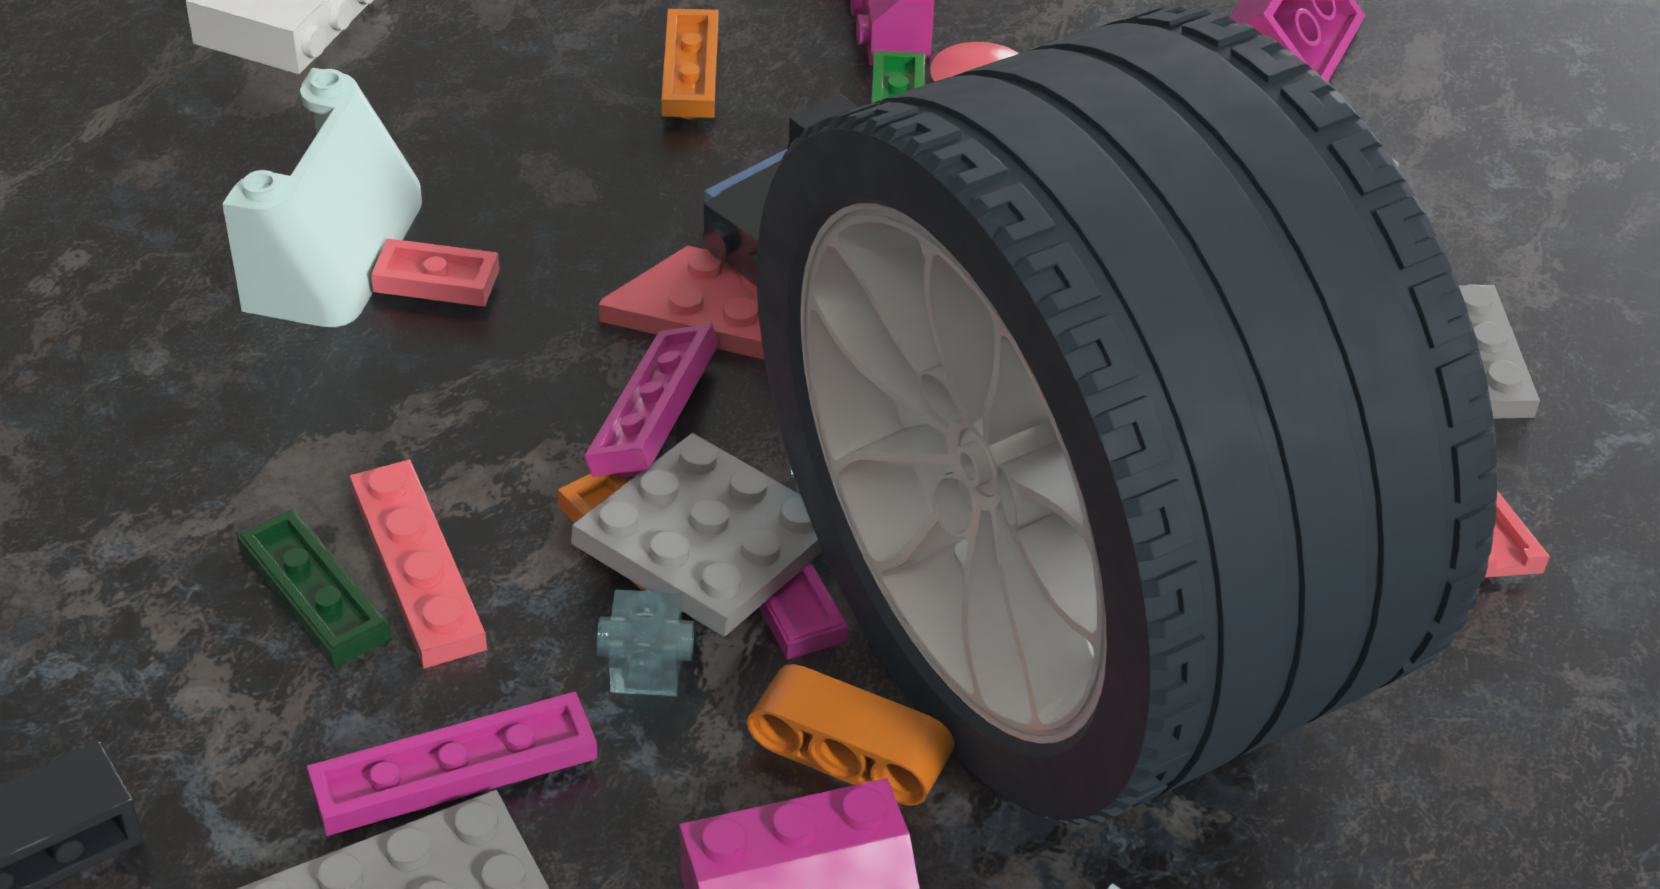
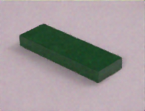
[236,508,392,668]

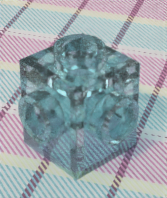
[597,590,694,696]

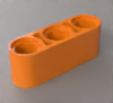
[747,664,955,806]

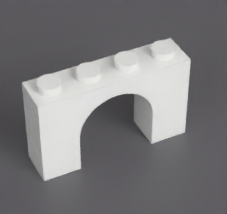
[186,0,374,74]

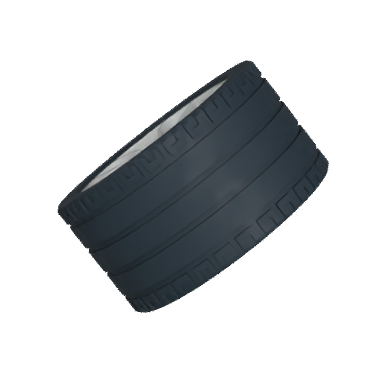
[757,6,1498,825]

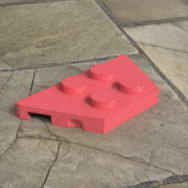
[599,245,765,360]

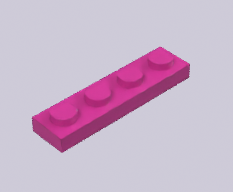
[584,323,719,477]
[307,691,598,836]

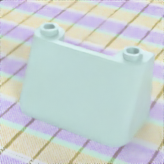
[223,68,422,327]

